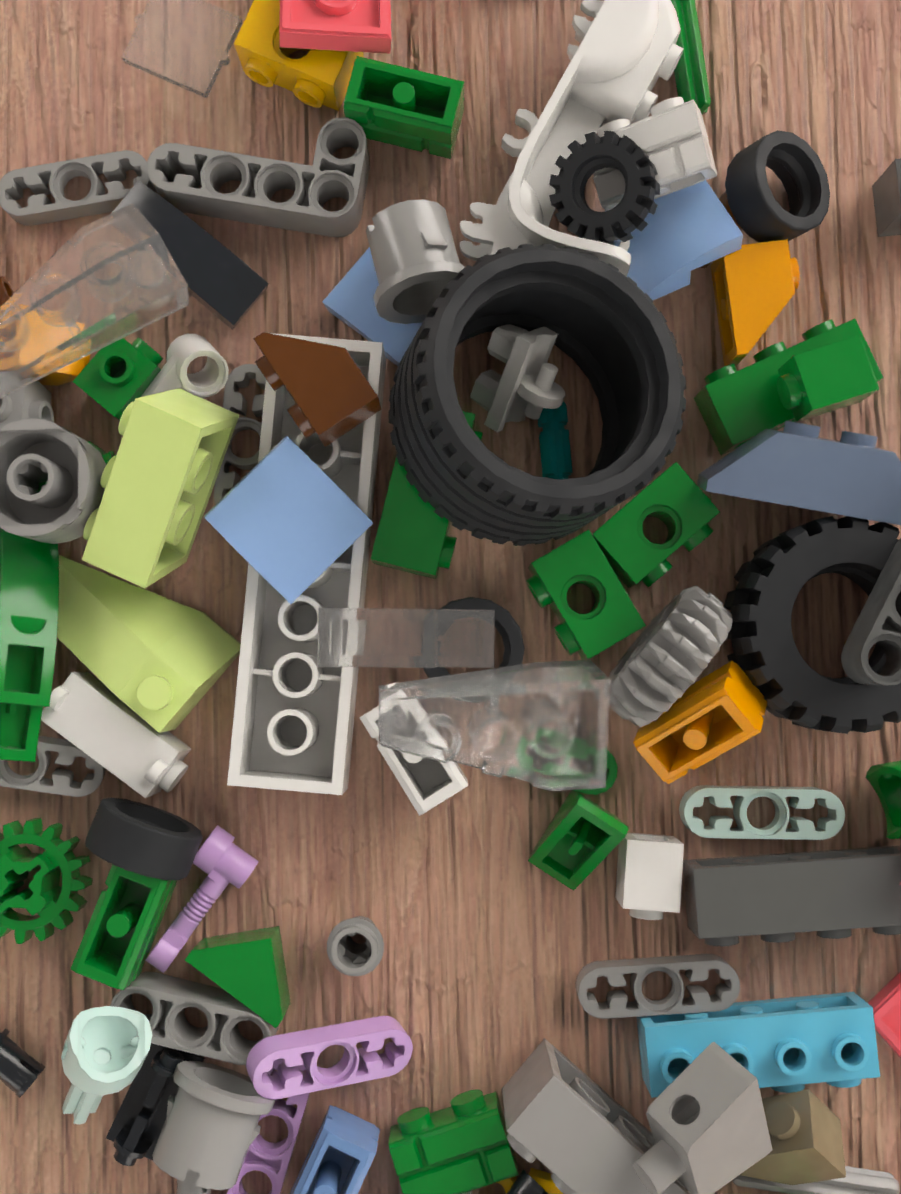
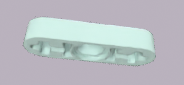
[679,785,845,840]

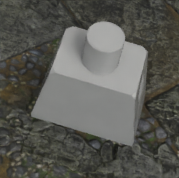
[633,1042,773,1194]

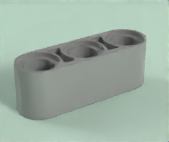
[110,972,279,1065]

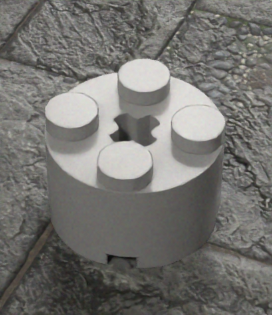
[0,418,106,544]

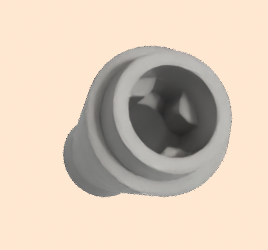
[327,916,384,976]

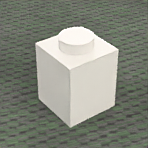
[615,833,684,920]

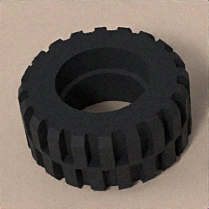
[724,516,901,734]

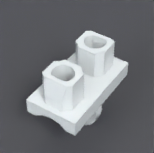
[470,324,565,432]

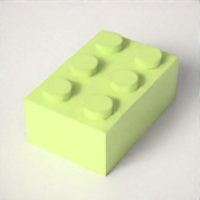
[82,388,239,589]

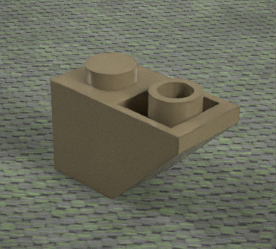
[740,1089,846,1185]

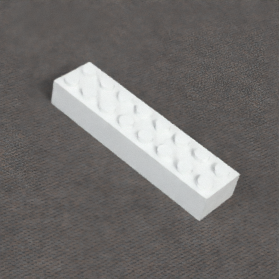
[227,333,386,795]

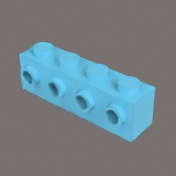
[636,992,880,1098]

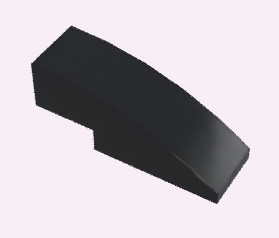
[104,181,269,330]

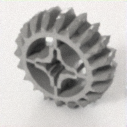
[602,586,733,727]

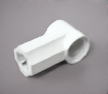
[141,333,229,399]

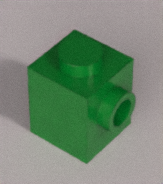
[73,331,163,421]
[777,334,879,422]

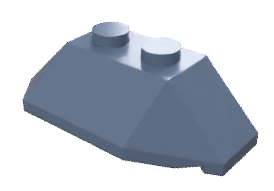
[697,421,901,525]

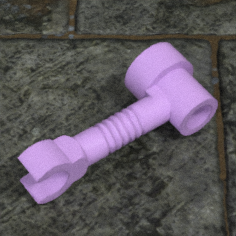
[145,825,259,973]

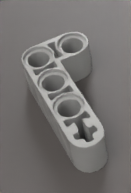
[147,117,370,237]

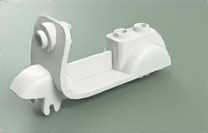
[460,0,684,277]

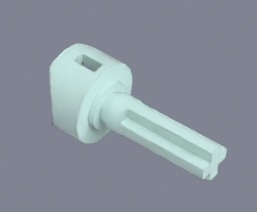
[61,1006,152,1125]

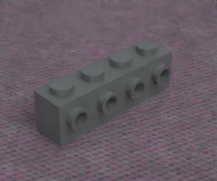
[683,846,901,946]

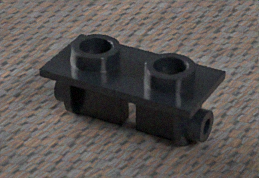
[106,1043,205,1166]

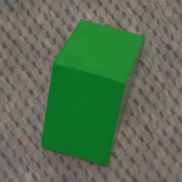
[528,790,629,891]
[185,926,291,1028]

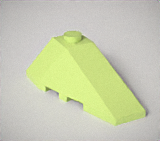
[57,555,241,733]

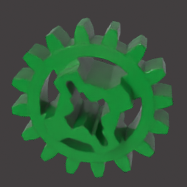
[0,818,93,944]

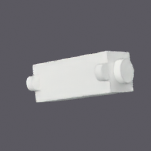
[41,672,192,798]

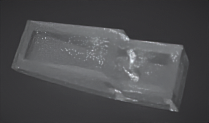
[318,608,495,668]

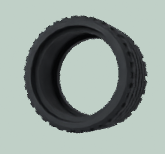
[388,244,686,546]

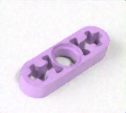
[246,1016,413,1100]

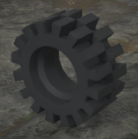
[549,130,660,245]

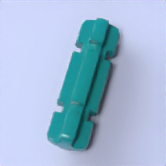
[538,401,573,480]

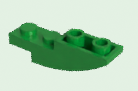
[0,529,59,762]

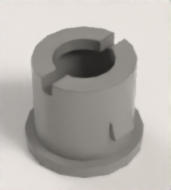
[366,199,465,324]
[152,1061,275,1190]

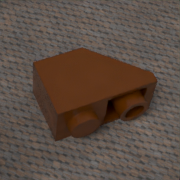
[253,332,382,447]

